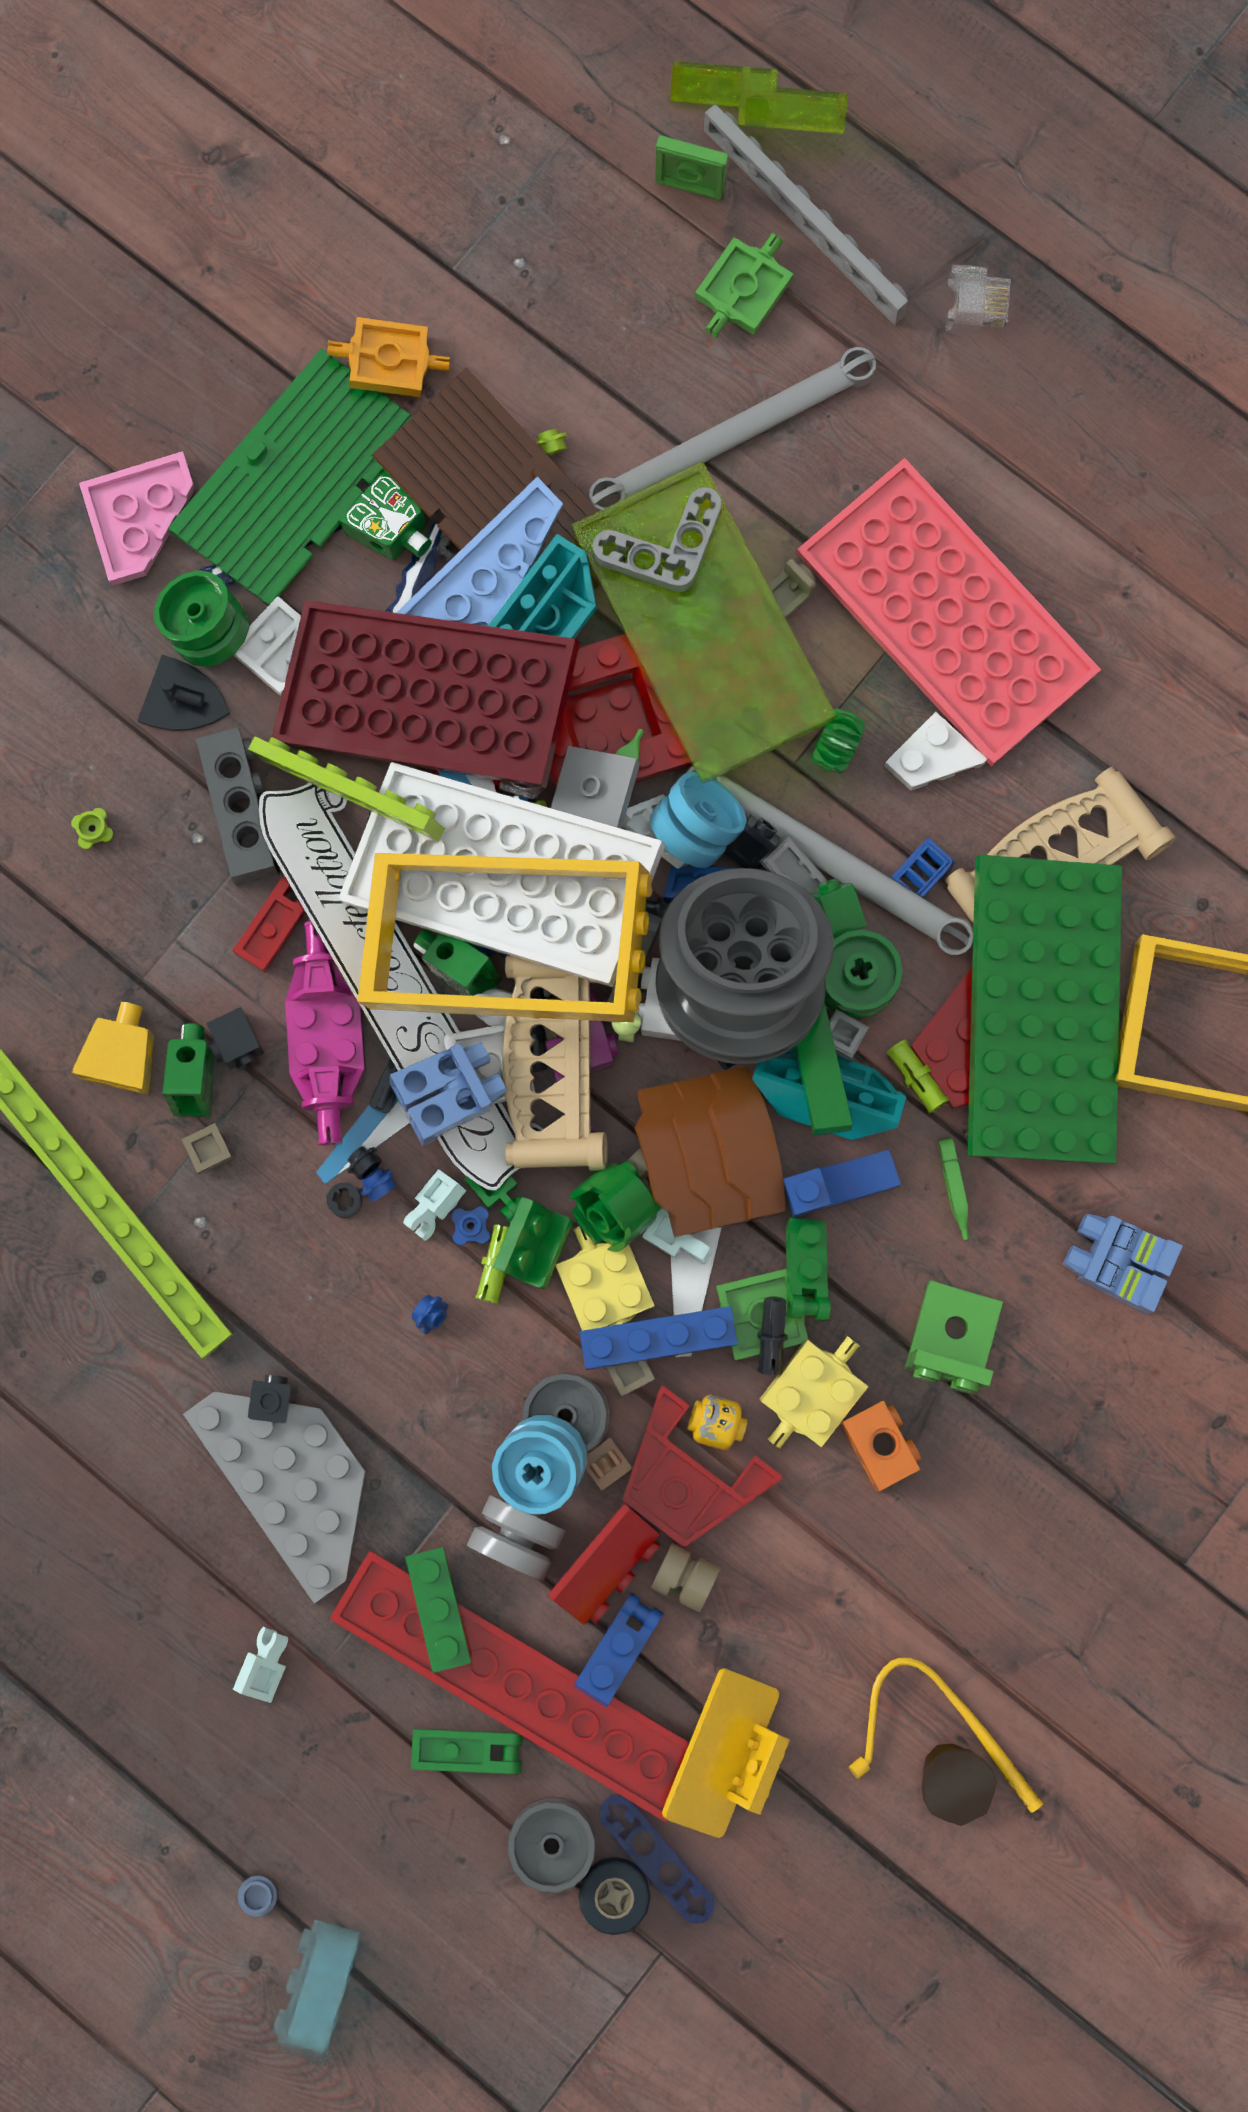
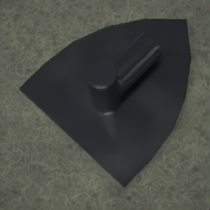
[138,655,230,731]

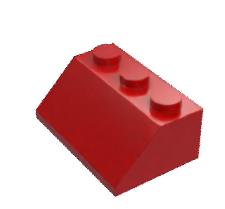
[547,1504,661,1625]

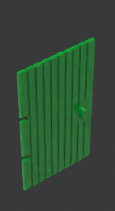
[168,348,412,606]

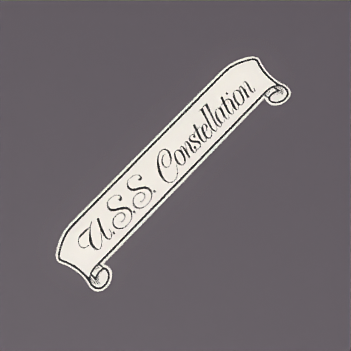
[259,783,543,1190]

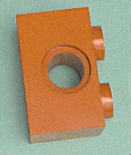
[840,1401,922,1492]

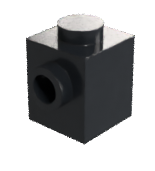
[206,1007,265,1070]

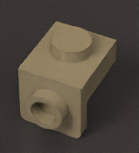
[760,559,816,624]

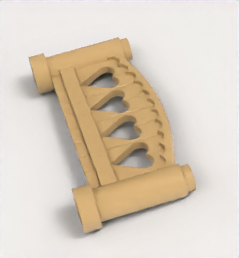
[945,767,1176,923]
[502,956,608,1171]

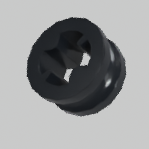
[327,1183,362,1218]

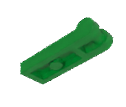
[786,1217,831,1321]
[411,1728,523,1774]

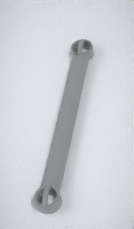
[589,347,876,518]
[687,762,973,955]

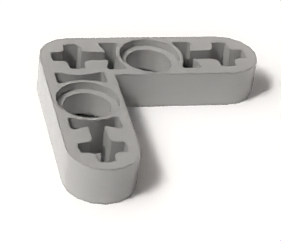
[593,487,721,592]

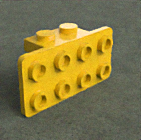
[662,1668,790,1838]

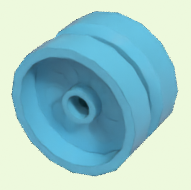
[650,772,747,868]
[492,1415,588,1514]

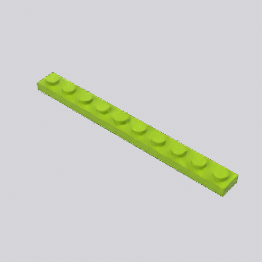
[0,1047,233,1359]

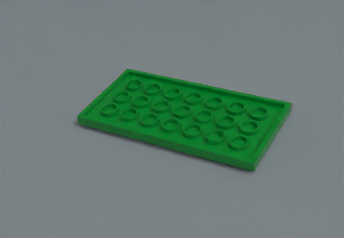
[968,855,1122,1164]

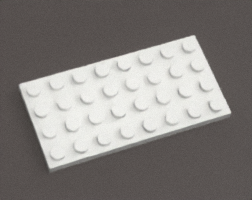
[338,762,665,987]

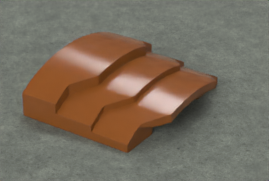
[634,1066,785,1238]

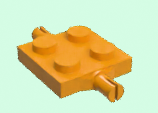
[327,317,450,397]

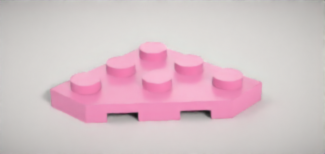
[79,451,195,586]

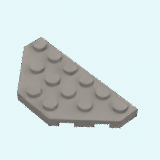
[183,1392,366,1604]

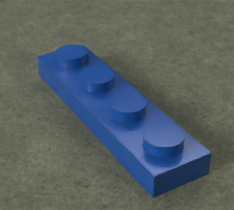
[579,1306,738,1370]

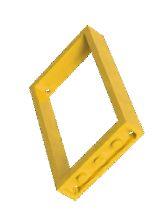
[357,853,652,1023]
[1115,934,1248,1112]

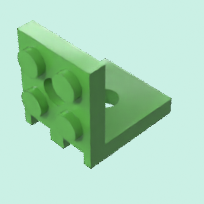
[904,1280,1003,1394]

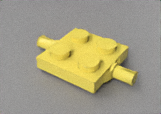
[556,1227,655,1331]
[760,1336,868,1449]

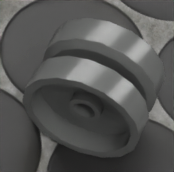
[522,1373,612,1454]
[508,1797,596,1893]

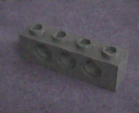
[196,727,279,886]

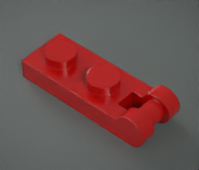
[232,874,306,973]

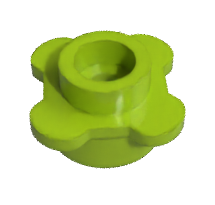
[536,429,568,456]
[71,808,114,850]

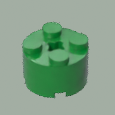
[570,1161,661,1252]

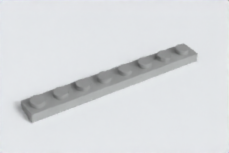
[704,104,908,326]

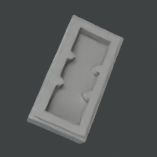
[759,836,828,894]

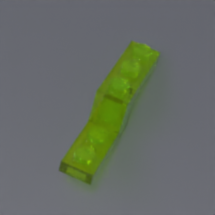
[670,61,848,134]

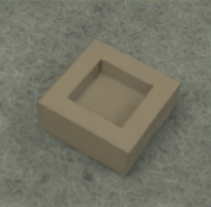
[181,1123,233,1175]
[606,1360,655,1397]

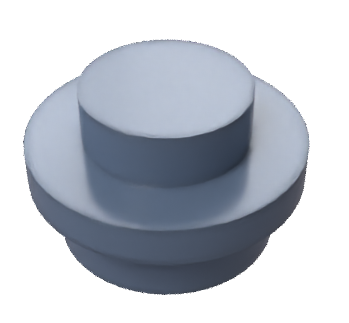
[237,1875,278,1917]

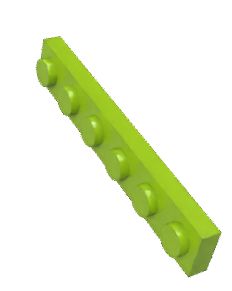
[248,737,445,842]

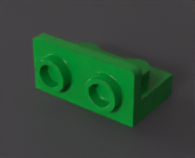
[493,1197,573,1289]

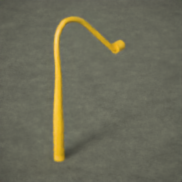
[848,1658,1043,1813]

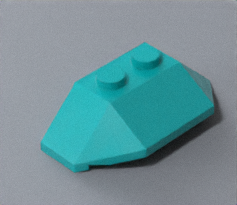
[488,534,597,639]
[752,1048,906,1140]

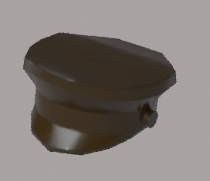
[921,1744,997,1826]

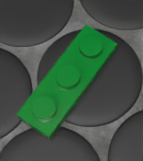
[405,1547,472,1673]

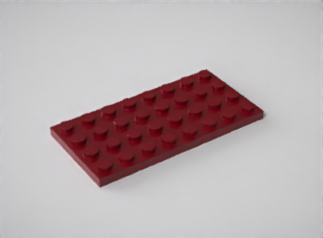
[272,600,580,788]

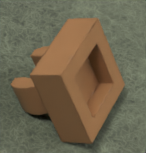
[586,1437,633,1491]

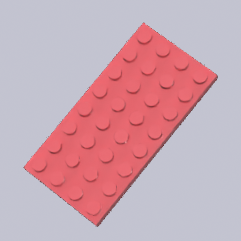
[796,458,1101,767]

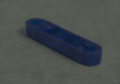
[600,1794,714,1924]

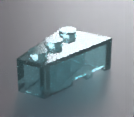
[273,1919,361,2065]

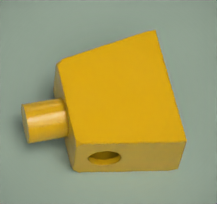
[72,1002,154,1095]

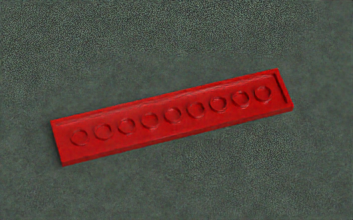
[329,1550,690,1822]

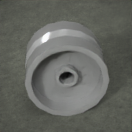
[467,1495,567,1581]

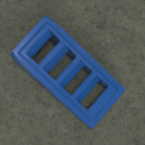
[891,838,955,920]

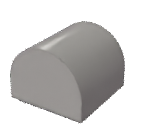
[829,1009,869,1061]

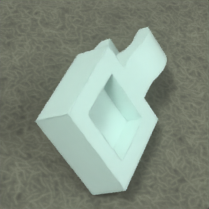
[403,1169,466,1241]
[642,1208,712,1264]
[233,1627,288,1703]

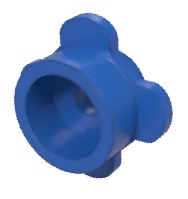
[359,1168,396,1202]
[451,1206,490,1246]
[412,1295,448,1334]

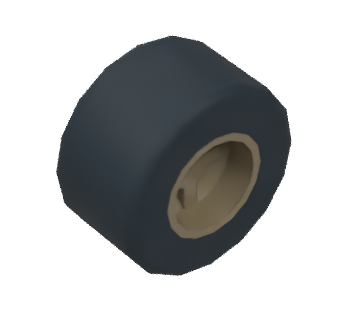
[579,1857,650,1935]

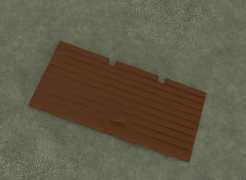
[371,368,631,590]

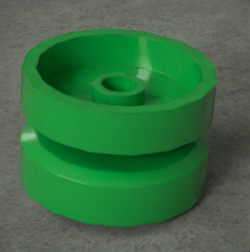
[154,570,249,667]
[824,929,903,1020]

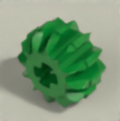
[812,708,865,774]

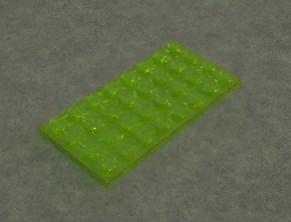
[571,461,836,784]

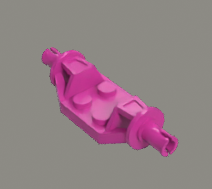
[285,921,366,1146]

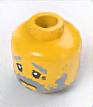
[688,1395,747,1450]

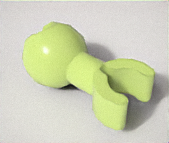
[612,1011,641,1043]

